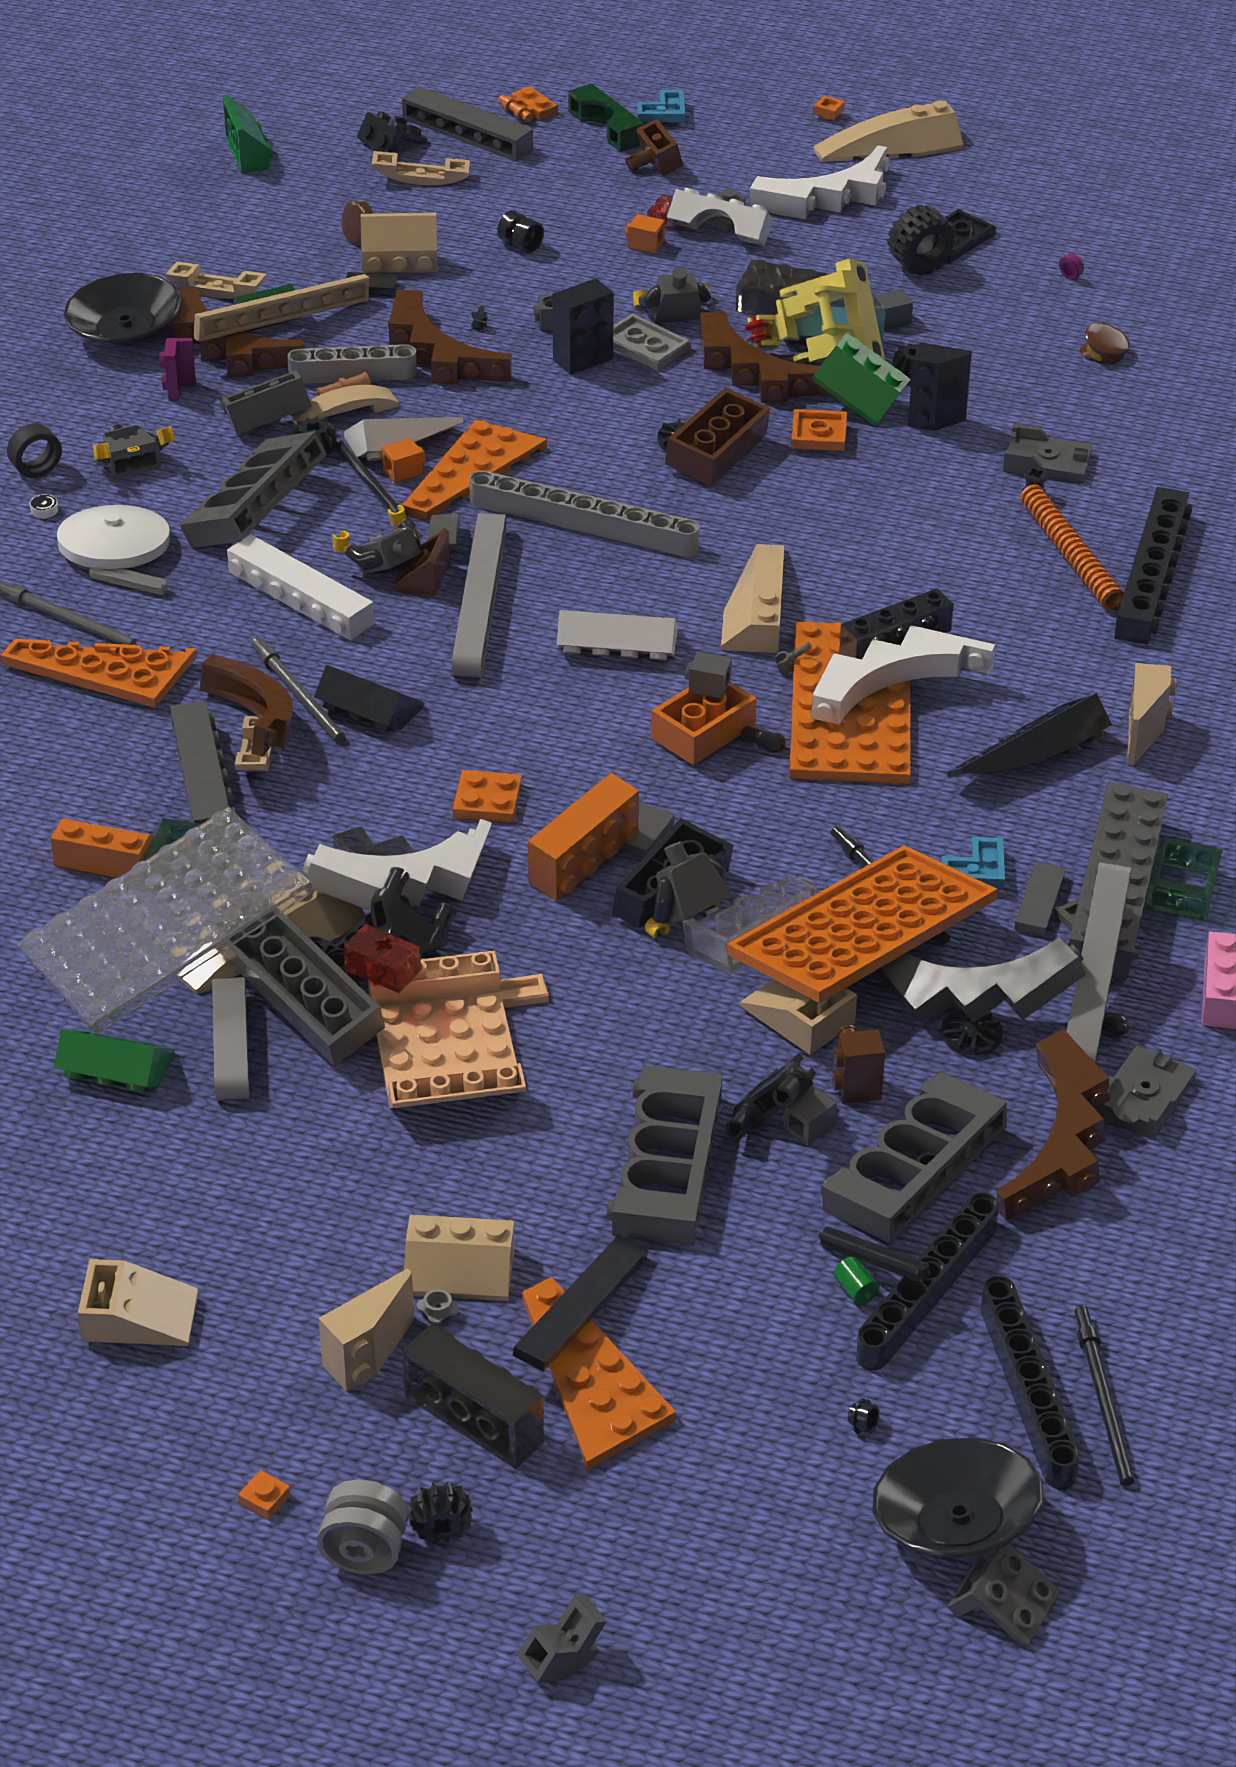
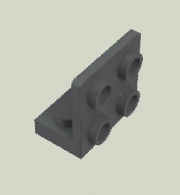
[947,1543,1059,1646]

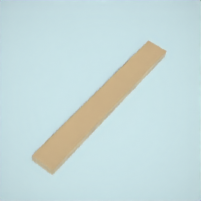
[194,274,370,342]

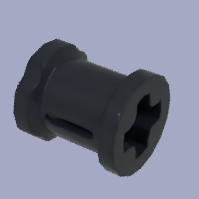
[1022,466,1048,492]

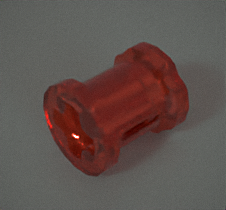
[647,195,673,224]

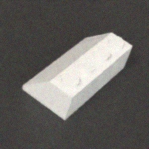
[557,610,678,661]

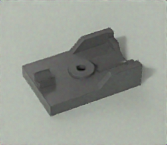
[1003,423,1092,483]
[1095,1045,1197,1140]

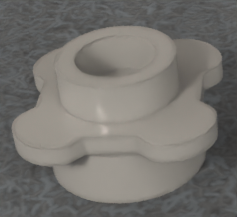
[417,1289,459,1325]

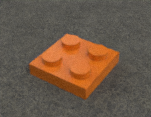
[791,409,847,452]
[453,770,522,823]

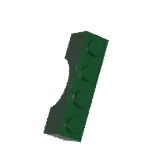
[568,83,644,152]

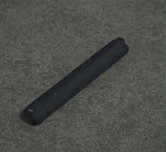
[818,1226,931,1283]

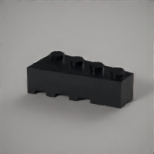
[612,818,734,928]

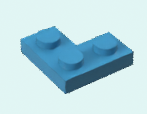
[637,90,685,124]
[941,837,1005,889]

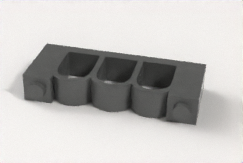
[179,431,327,548]
[606,1065,723,1245]
[821,1072,1007,1244]

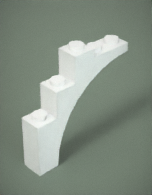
[749,146,890,220]

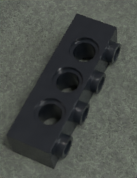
[839,588,954,660]

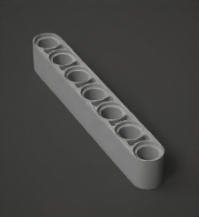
[1067,862,1132,1063]

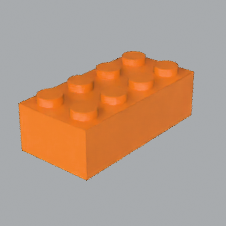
[528,773,640,901]

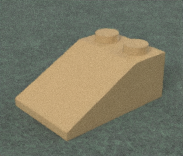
[1127,663,1176,766]
[319,1268,414,1392]

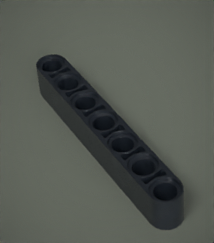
[856,1193,999,1370]
[981,1276,1080,1489]

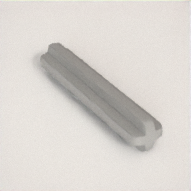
[89,568,169,596]

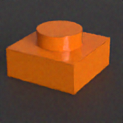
[813,95,845,120]
[238,1470,291,1520]

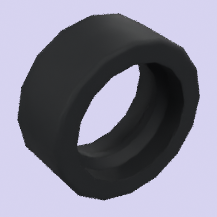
[7,423,62,478]

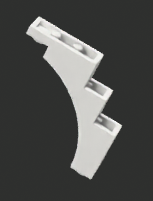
[811,626,995,725]
[302,819,492,911]

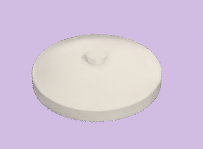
[57,505,170,569]

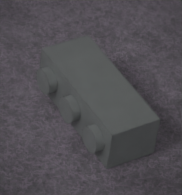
[222,370,312,435]

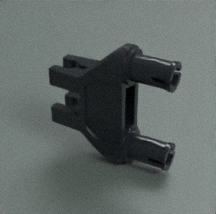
[366,867,457,963]
[726,1053,816,1140]

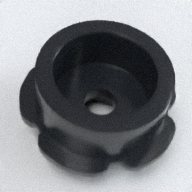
[848,1398,880,1434]

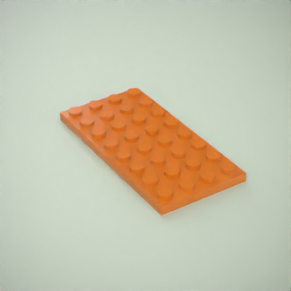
[789,621,910,784]
[727,845,997,1003]

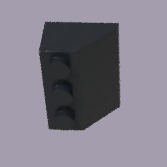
[908,342,972,431]
[314,664,425,732]

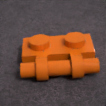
[498,86,558,122]

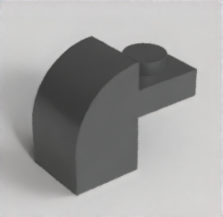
[517,1595,607,1682]

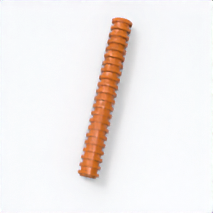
[1020,484,1124,610]

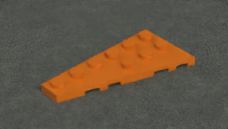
[402,420,547,521]
[0,639,197,708]
[522,1277,676,1471]

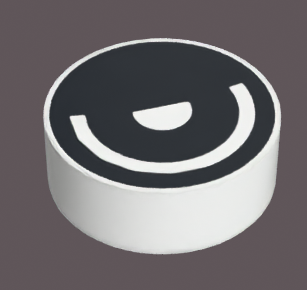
[30,494,58,519]

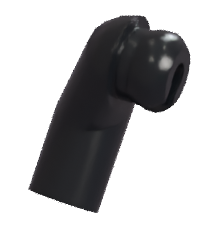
[741,726,786,753]
[1102,1012,1129,1036]

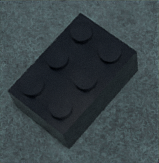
[552,278,614,375]

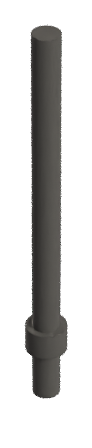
[0,581,136,645]
[251,637,345,743]

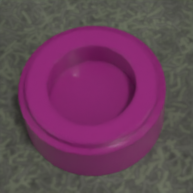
[1059,253,1084,280]

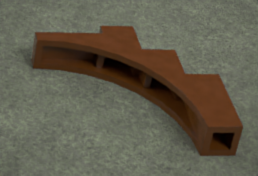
[173,288,305,377]
[388,289,512,384]
[699,312,832,403]
[996,1029,1111,1221]

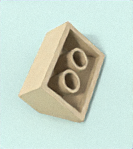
[361,213,438,273]
[404,1215,515,1301]

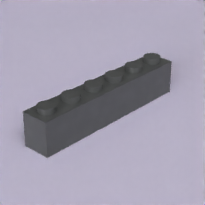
[402,87,533,162]
[170,701,237,843]

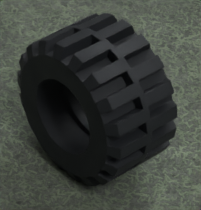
[887,205,957,275]

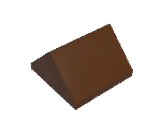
[393,528,450,597]

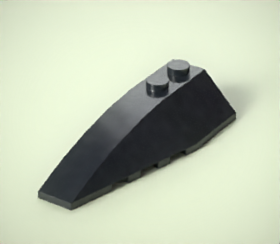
[946,693,1112,778]

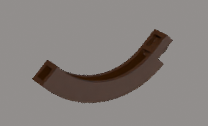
[199,654,293,756]

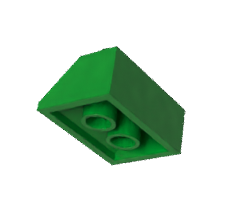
[222,95,272,173]
[812,333,911,426]
[53,1029,175,1092]

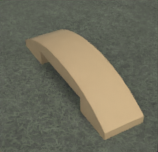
[372,151,470,185]
[165,262,267,299]
[291,385,399,425]
[235,716,273,772]

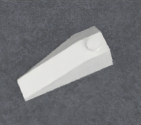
[344,417,463,461]

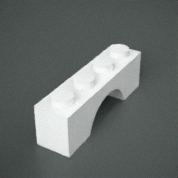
[667,188,773,246]

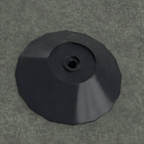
[64,272,182,345]
[872,1437,1043,1558]

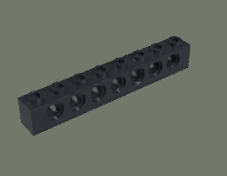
[1114,487,1193,645]

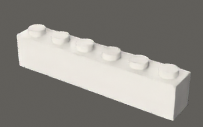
[227,535,374,640]

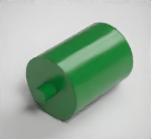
[833,1257,880,1305]

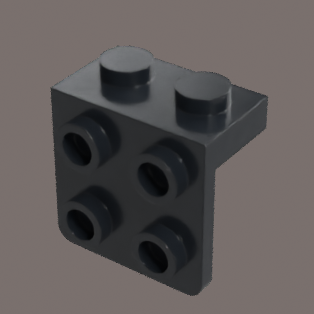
[356,111,427,153]

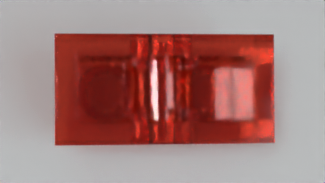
[344,924,421,994]

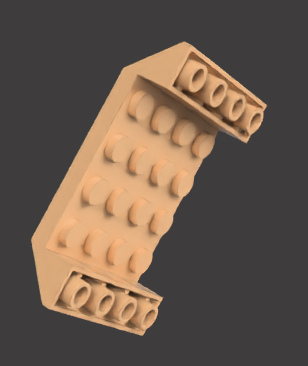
[367,951,526,1108]

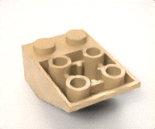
[740,979,857,1055]
[78,1259,199,1346]

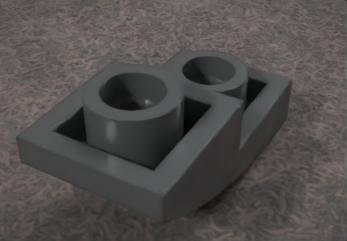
[428,513,460,552]

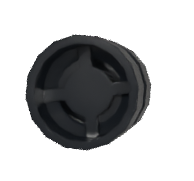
[497,210,544,253]

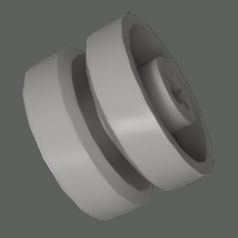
[316,1479,409,1575]

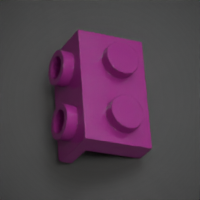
[160,338,196,400]

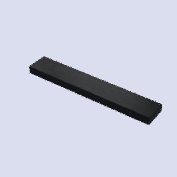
[512,1234,649,1372]

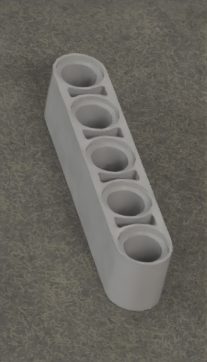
[288,345,417,384]
[212,977,250,1101]

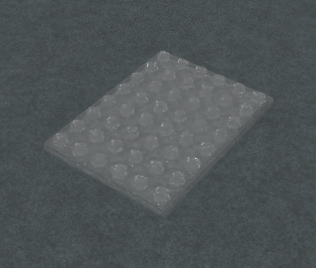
[16,807,315,1035]

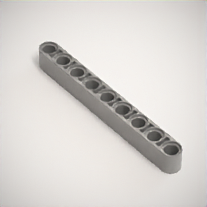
[469,471,700,557]
[452,513,507,678]

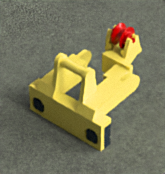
[744,258,885,364]

